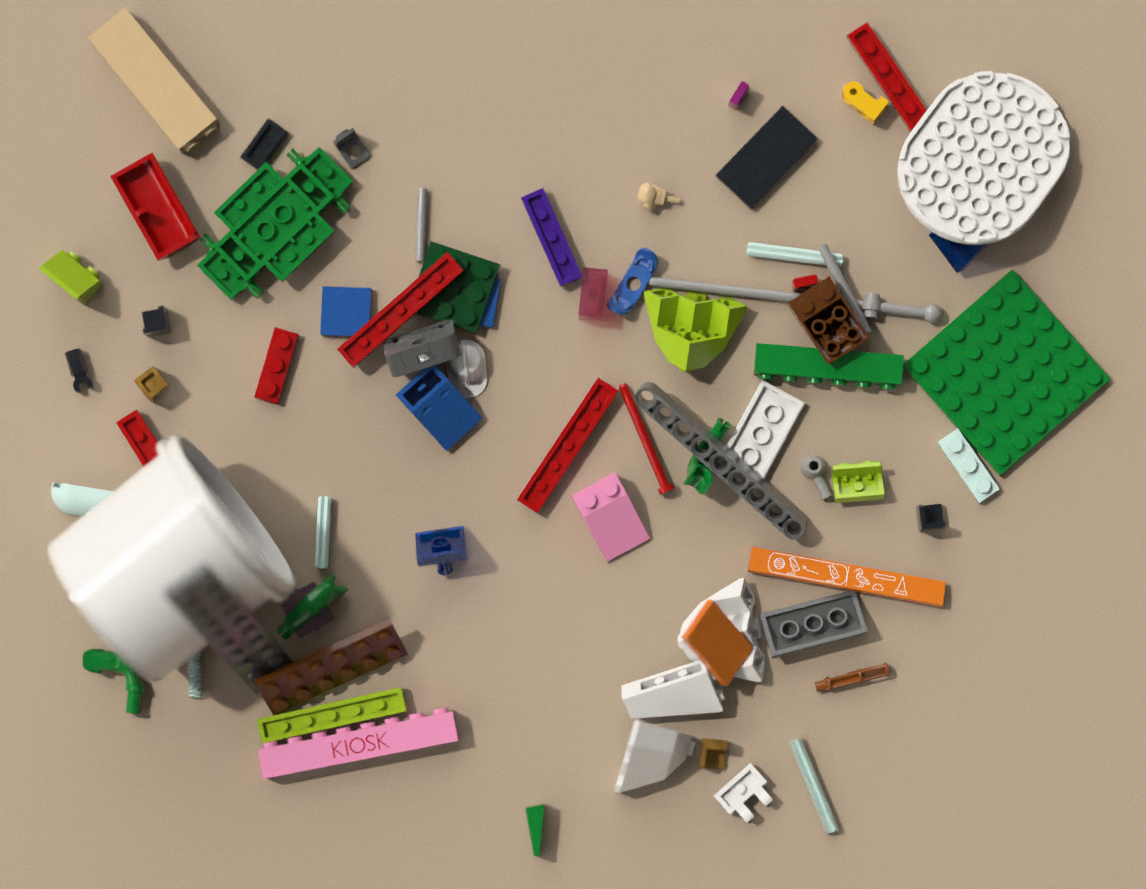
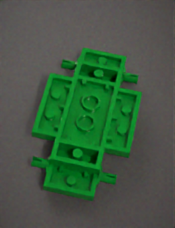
[197,147,354,301]

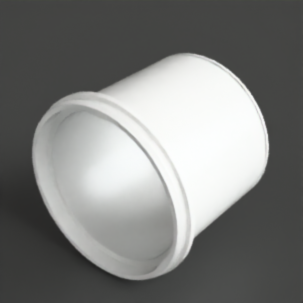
[48,435,296,682]

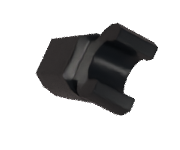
[64,348,93,393]

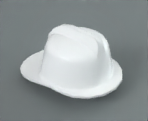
[446,340,487,398]

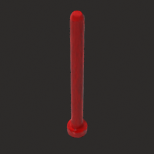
[619,383,675,495]

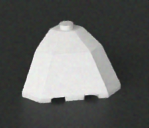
[678,578,766,682]
[615,720,695,793]

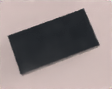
[240,118,288,170]

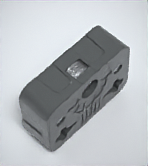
[384,320,462,377]

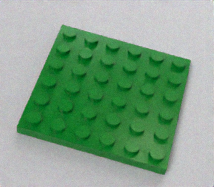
[903,269,1110,476]

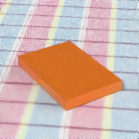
[681,599,753,686]

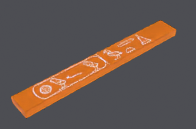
[747,547,946,607]

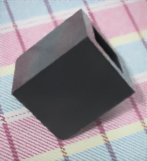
[142,306,171,337]
[916,504,946,531]

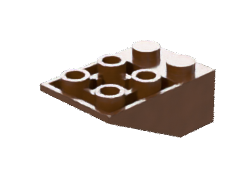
[787,276,870,365]

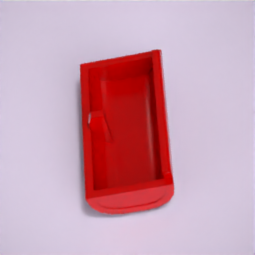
[110,152,200,261]

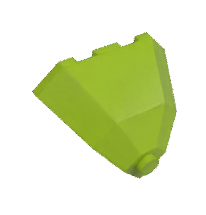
[644,288,747,372]

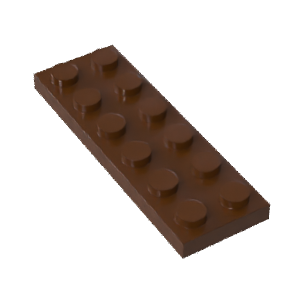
[254,618,408,716]

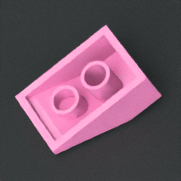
[572,472,650,562]

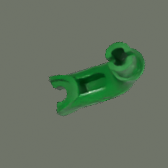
[683,418,732,495]
[277,572,349,639]
[82,649,145,714]

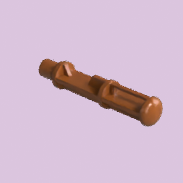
[814,662,890,692]

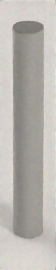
[415,188,427,262]

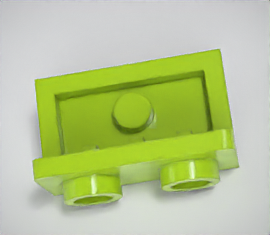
[832,461,885,503]

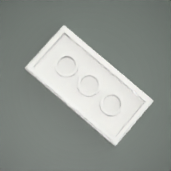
[717,380,805,481]

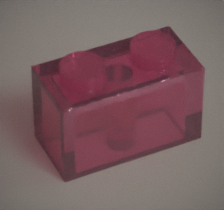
[578,267,608,322]

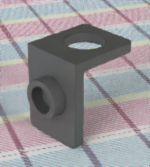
[333,128,371,169]

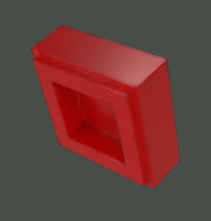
[792,274,819,291]

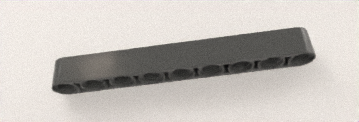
[635,382,807,540]

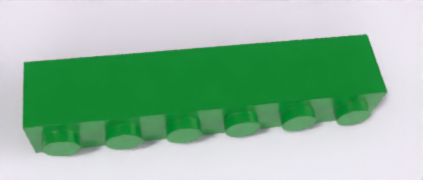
[753,343,904,390]

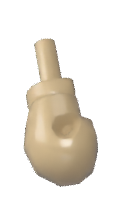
[637,182,680,210]

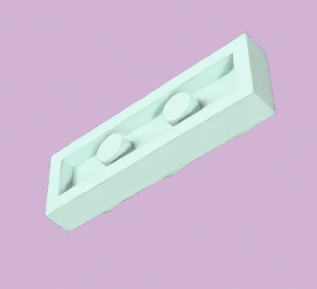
[937,428,999,503]

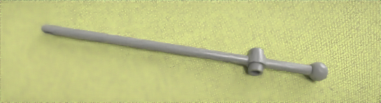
[649,277,941,323]

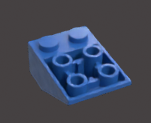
[396,365,483,451]

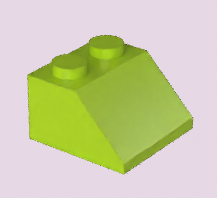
[39,250,103,306]

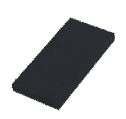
[715,105,818,210]

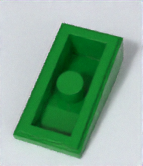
[525,804,545,857]

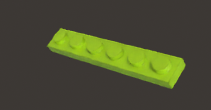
[256,687,407,743]

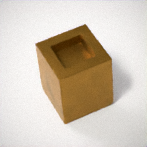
[134,366,169,402]
[699,738,728,770]

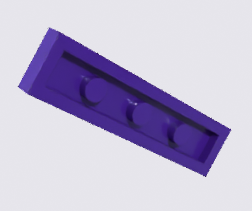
[521,188,583,287]

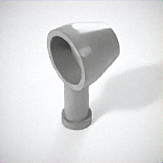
[801,455,833,500]

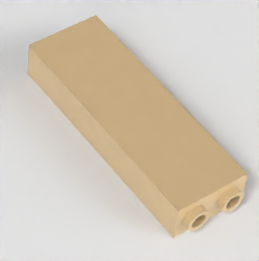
[88,8,219,153]

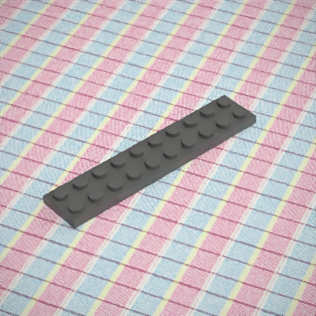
[162,562,294,693]

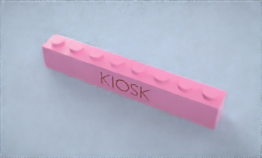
[258,708,459,779]

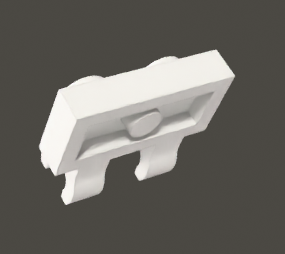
[714,763,773,822]

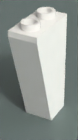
[621,660,725,719]

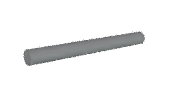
[818,244,871,333]

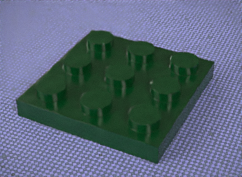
[416,241,501,334]

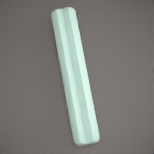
[315,496,332,569]

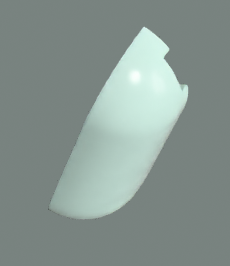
[51,482,113,517]

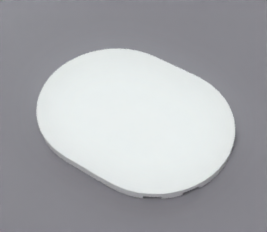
[897,71,1070,245]

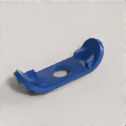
[607,248,659,315]

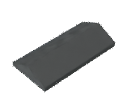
[760,591,868,659]

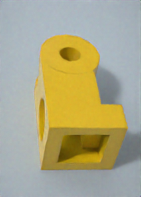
[842,81,889,125]

